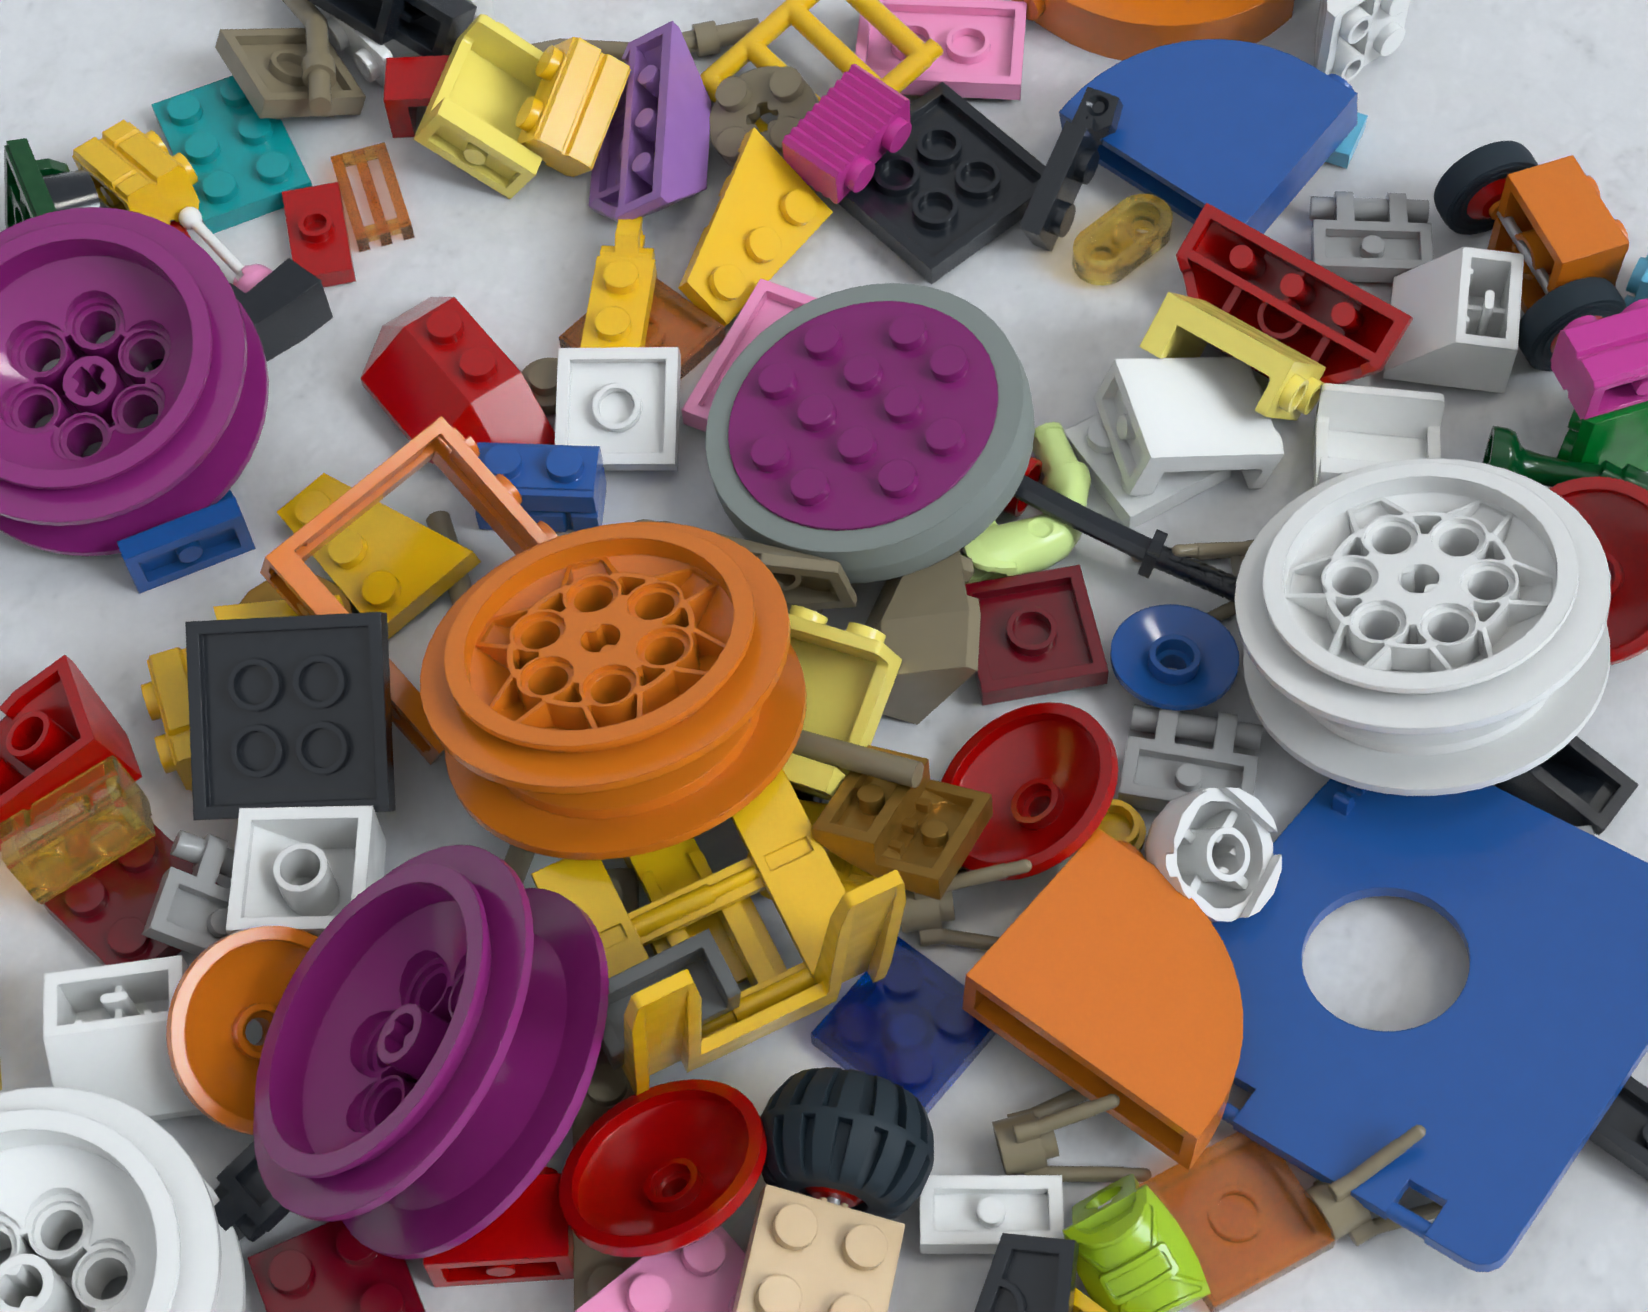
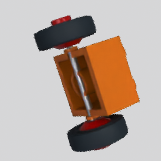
[1434,141,1629,371]

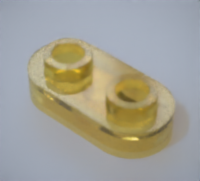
[1072,194,1173,286]

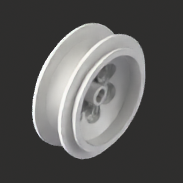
[1235,458,1611,796]
[0,1087,246,1312]

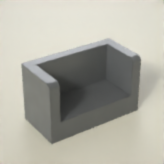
[601,928,741,1070]

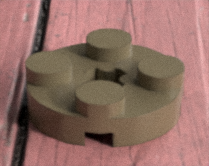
[709,66,819,167]

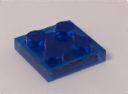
[811,936,997,1114]

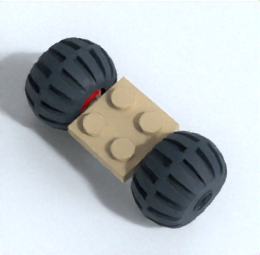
[732,1067,934,1312]

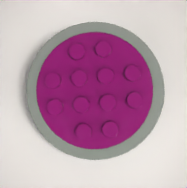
[705,283,1035,583]

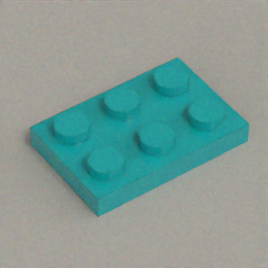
[151,75,312,234]

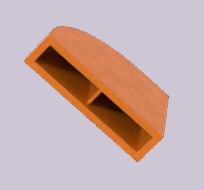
[1012,0,1295,61]
[962,829,1243,1171]

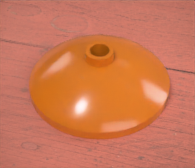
[166,926,318,1135]

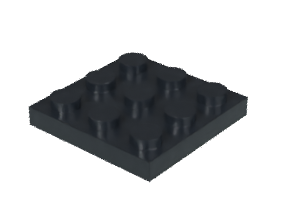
[838,82,1046,285]
[185,612,396,821]

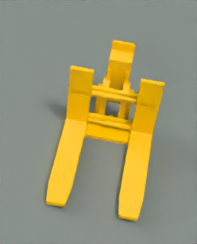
[531,768,906,1096]

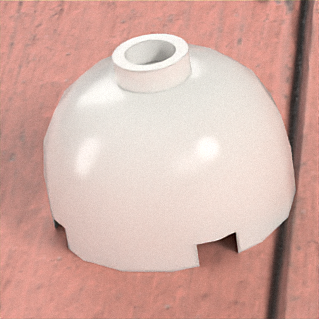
[1145,787,1282,922]

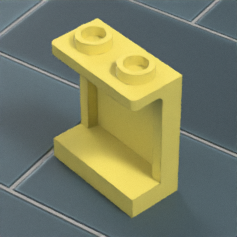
[413,14,544,199]
[1139,292,1327,421]
[783,605,902,801]

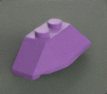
[589,21,711,222]

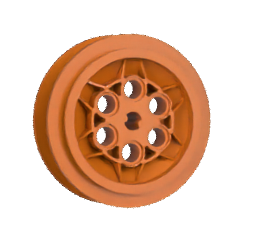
[420,522,807,860]

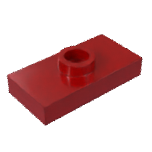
[282,182,356,287]

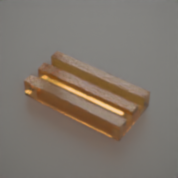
[330,142,415,252]

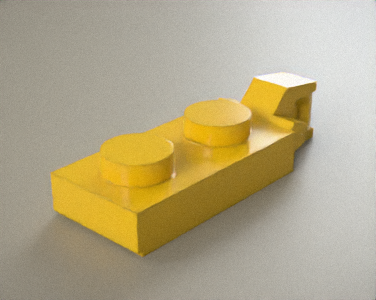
[580,217,657,348]

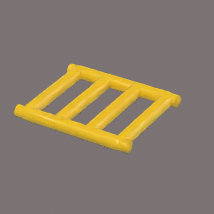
[700,0,943,132]

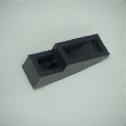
[308,0,477,56]
[147,258,333,371]
[1494,736,1639,835]

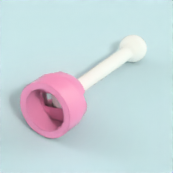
[179,207,272,293]

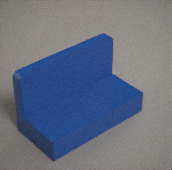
[117,490,256,594]

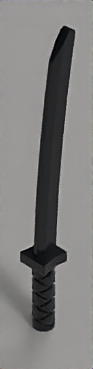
[1013,475,1237,603]

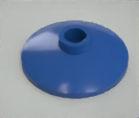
[1110,604,1240,711]

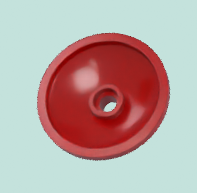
[1548,476,1648,665]
[941,702,1118,881]
[559,1079,767,1257]

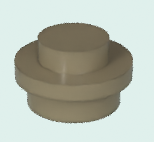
[521,358,558,415]

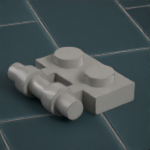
[1309,191,1433,283]
[1118,704,1263,812]
[142,830,235,956]

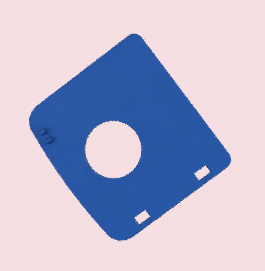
[1212,778,1648,1272]

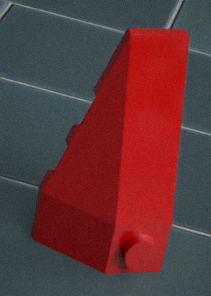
[0,655,142,852]

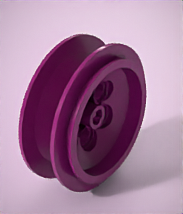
[253,845,609,1259]

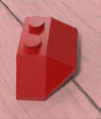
[1176,202,1413,384]
[360,297,555,464]

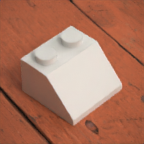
[226,805,386,937]

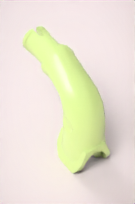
[962,422,1091,584]

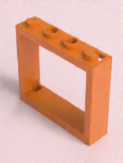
[260,416,558,765]

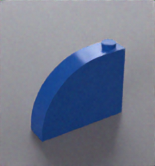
[1059,39,1358,234]

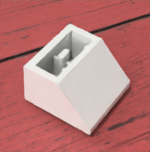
[1314,0,1411,82]
[1383,247,1524,394]
[43,955,203,1121]

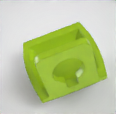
[1062,1174,1211,1312]

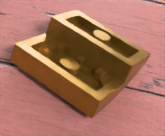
[811,745,993,900]

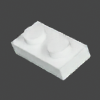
[920,1175,1064,1254]

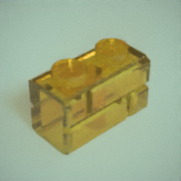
[0,755,155,905]

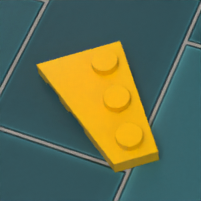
[678,127,833,330]
[277,473,481,640]

